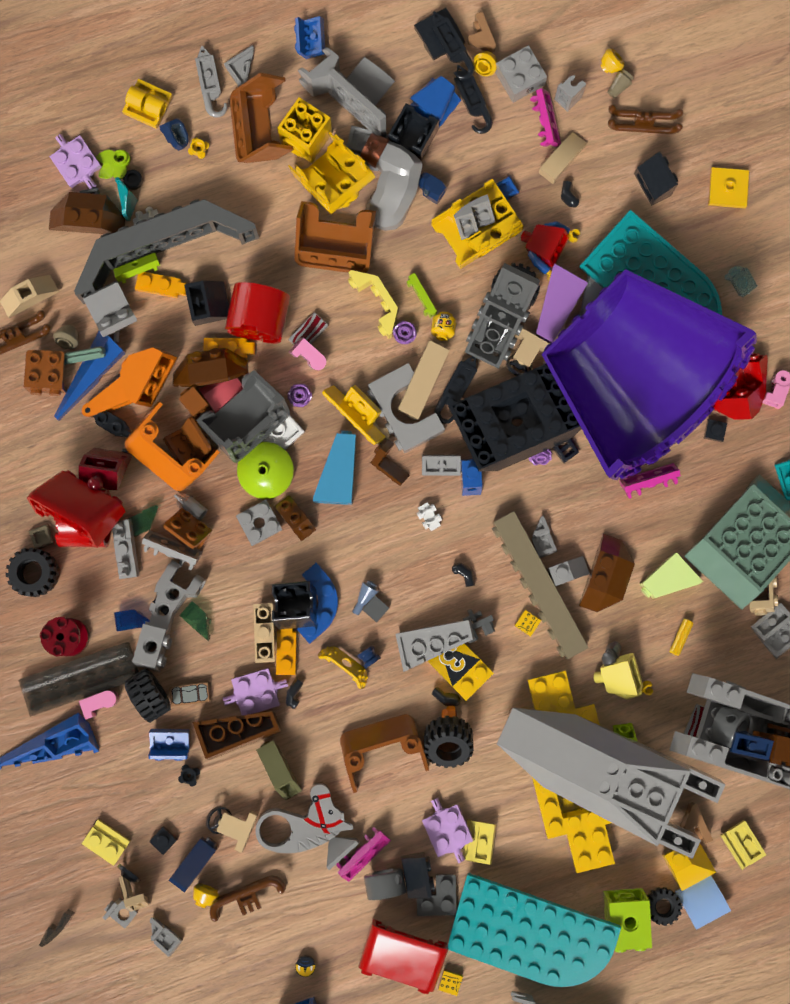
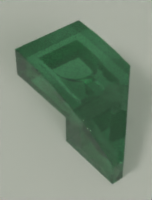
[125,505,158,537]
[179,601,211,641]

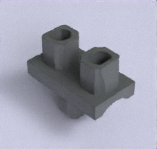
[463,609,495,643]

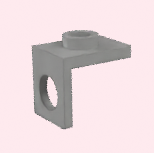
[103,898,138,928]

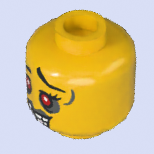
[431,312,457,341]

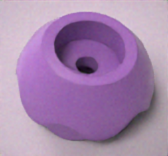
[393,321,417,344]
[288,384,312,407]
[529,449,552,465]

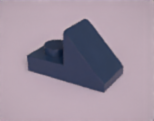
[730,731,774,760]

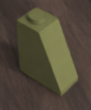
[256,740,302,800]

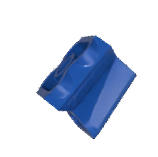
[410,76,461,127]

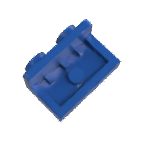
[294,16,325,59]
[148,729,190,761]

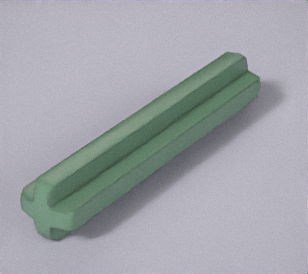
[64,346,106,365]

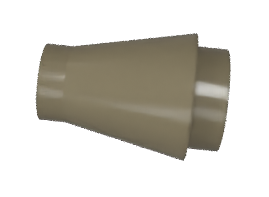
[607,69,634,99]

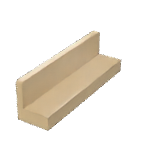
[398,341,450,420]

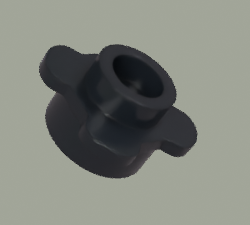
[178,764,200,787]

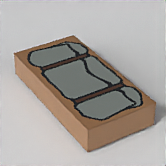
[169,682,211,707]

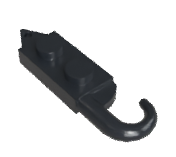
[431,11,475,80]
[454,65,493,134]

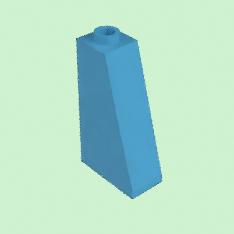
[313,431,356,505]

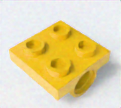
[122,79,173,129]

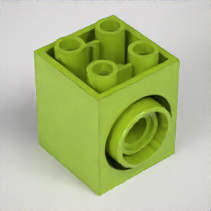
[603,888,652,953]

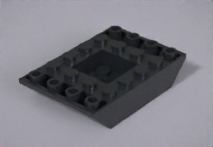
[448,364,582,471]

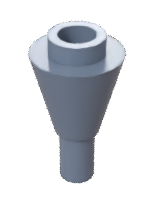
[352,580,379,615]

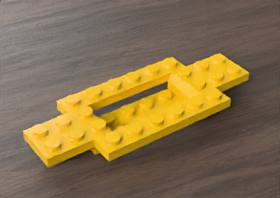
[527,671,615,873]

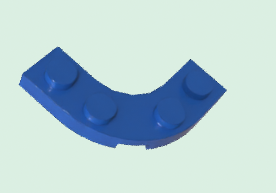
[297,563,338,644]

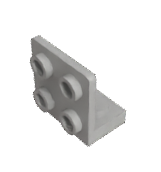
[83,281,137,337]

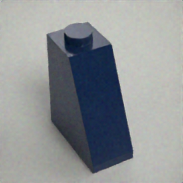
[168,837,218,893]

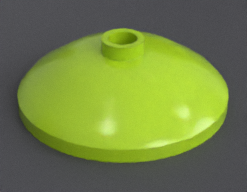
[237,442,294,499]

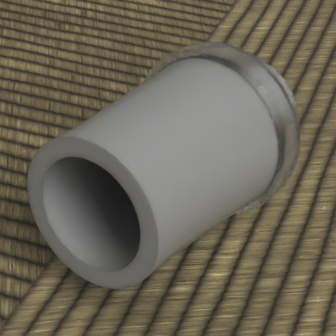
[174,494,208,521]

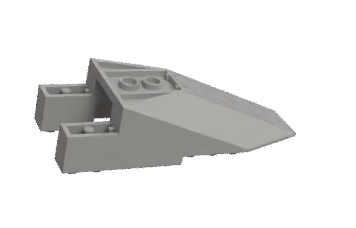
[670,673,790,789]
[497,708,725,859]

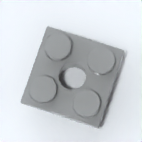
[236,500,282,546]

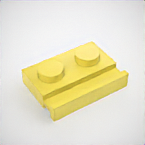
[82,819,131,866]
[463,820,496,865]
[720,820,766,870]

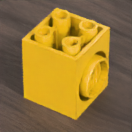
[277,97,332,163]

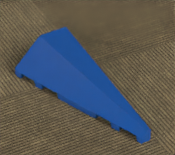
[54,331,126,421]
[0,713,99,770]

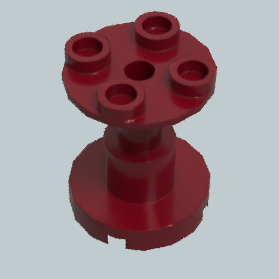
[39,617,89,657]

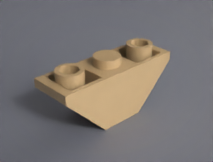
[0,275,59,318]
[253,603,276,663]

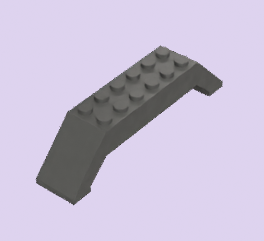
[74,199,259,304]

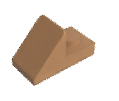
[468,12,496,53]
[680,802,713,843]

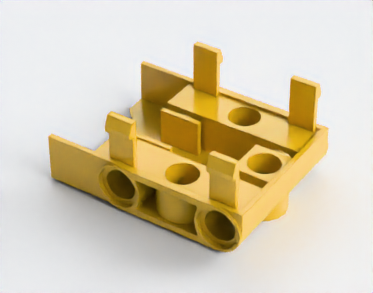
[288,132,375,214]
[431,179,524,269]

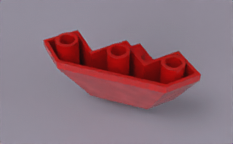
[713,353,768,420]

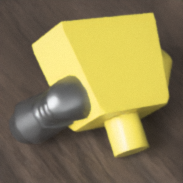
[594,641,653,700]

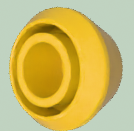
[600,48,625,73]
[473,51,497,77]
[193,883,219,908]

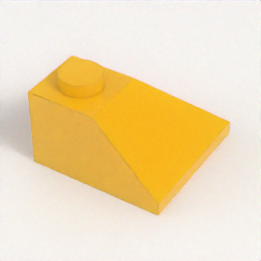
[662,843,716,891]

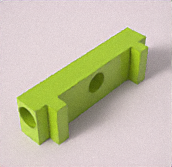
[113,253,160,283]
[407,273,437,318]

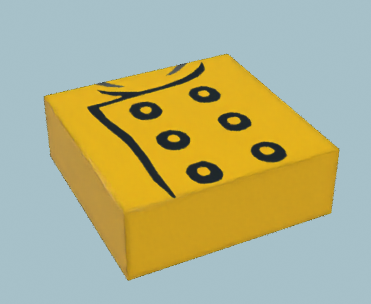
[514,610,541,637]
[438,969,463,996]

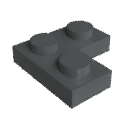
[417,874,457,916]

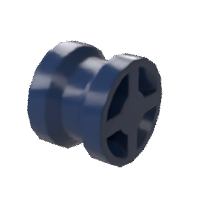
[357,645,381,669]

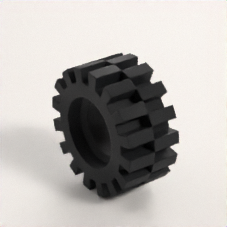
[647,887,682,926]

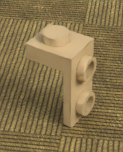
[750,576,778,615]

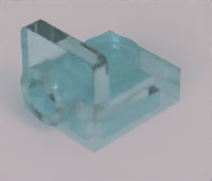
[724,266,757,297]

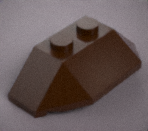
[49,192,126,234]
[173,348,249,388]
[579,534,635,612]

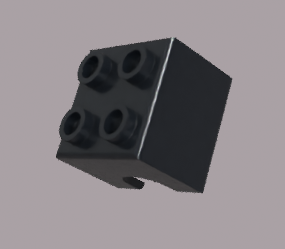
[388,103,439,161]
[272,581,317,630]

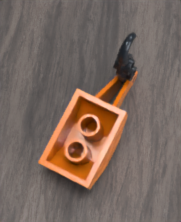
[82,347,177,454]

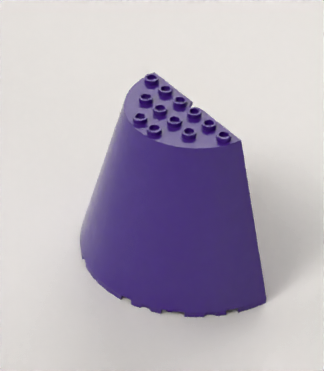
[542,269,757,480]

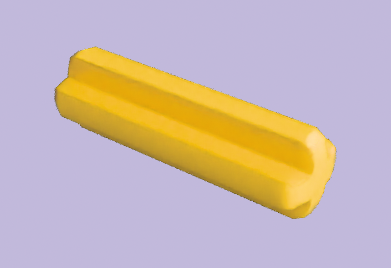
[669,619,693,656]

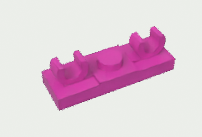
[530,88,561,147]
[619,463,681,499]
[336,827,391,882]

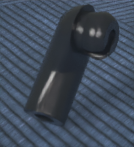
[286,679,303,709]

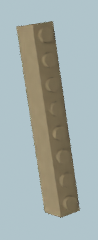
[492,512,588,659]

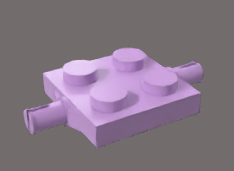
[49,134,102,189]
[223,668,288,716]
[422,798,474,863]

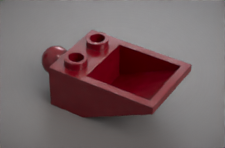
[79,448,132,491]

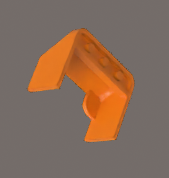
[125,401,220,491]

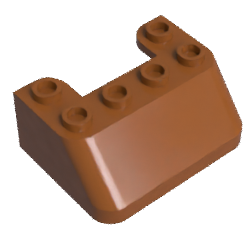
[295,201,376,273]

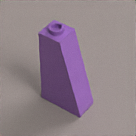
[536,264,588,343]

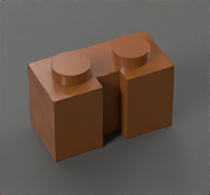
[178,387,213,420]

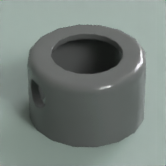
[711,706,750,749]
[364,868,407,900]

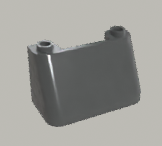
[196,370,290,463]

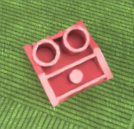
[199,378,243,413]

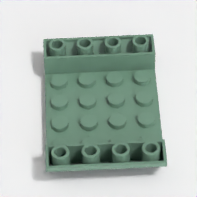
[684,474,790,610]

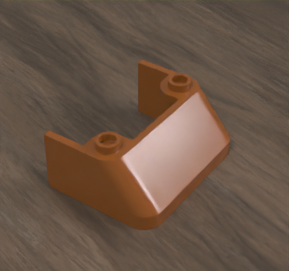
[230,72,294,163]
[340,714,429,793]

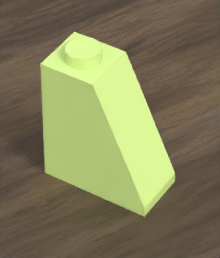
[640,552,703,599]

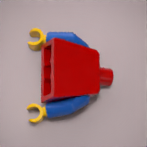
[521,221,580,281]

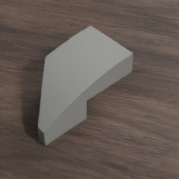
[532,516,557,558]
[150,917,183,957]

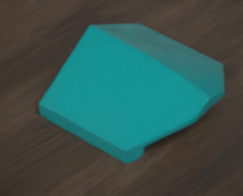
[115,177,138,221]

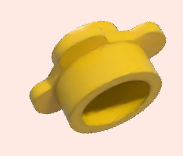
[188,138,209,159]

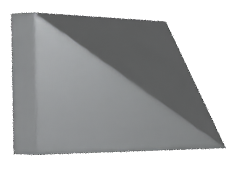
[327,837,359,870]

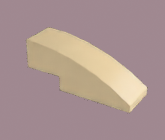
[539,132,587,184]

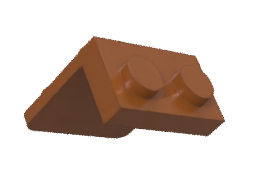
[24,350,67,396]
[163,417,211,466]
[163,508,213,549]

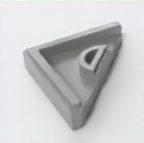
[224,46,254,87]

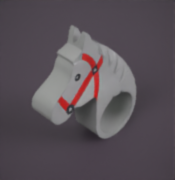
[255,782,353,853]

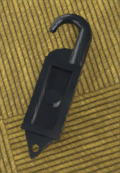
[434,356,477,424]

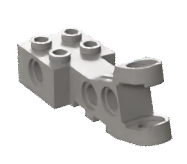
[132,560,206,672]

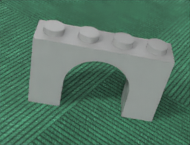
[367,363,445,454]

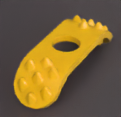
[318,647,368,689]

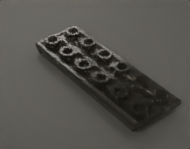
[18,642,139,717]

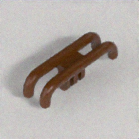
[608,104,683,134]
[0,310,51,355]
[209,875,286,922]

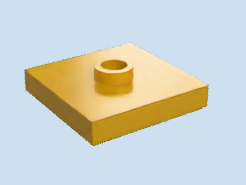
[708,167,749,209]

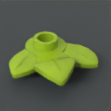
[96,149,130,179]

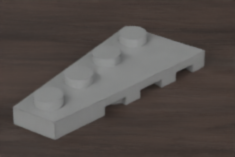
[396,619,475,672]

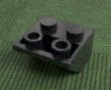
[634,152,678,206]
[184,280,229,326]
[401,852,435,898]

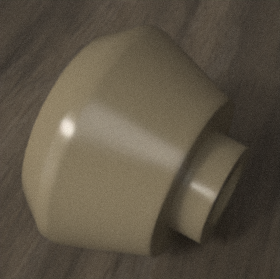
[53,325,79,349]

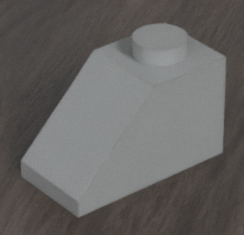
[547,556,590,586]

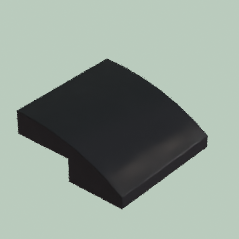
[414,8,465,61]

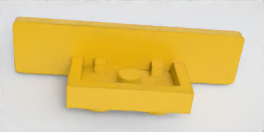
[322,385,385,445]

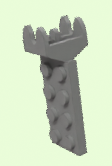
[298,47,386,138]

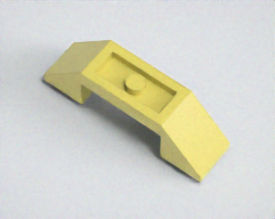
[347,270,398,339]

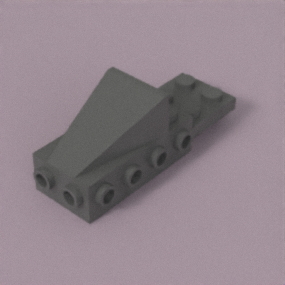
[465,263,541,369]

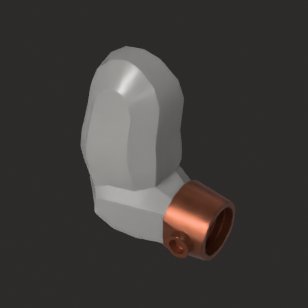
[360,133,422,231]

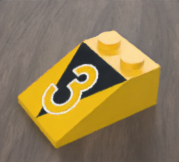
[428,644,494,701]

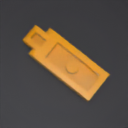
[135,272,186,298]
[203,338,255,359]
[276,628,297,675]

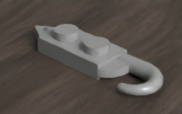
[195,46,228,118]

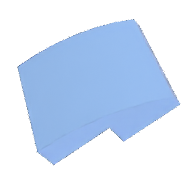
[675,876,731,930]

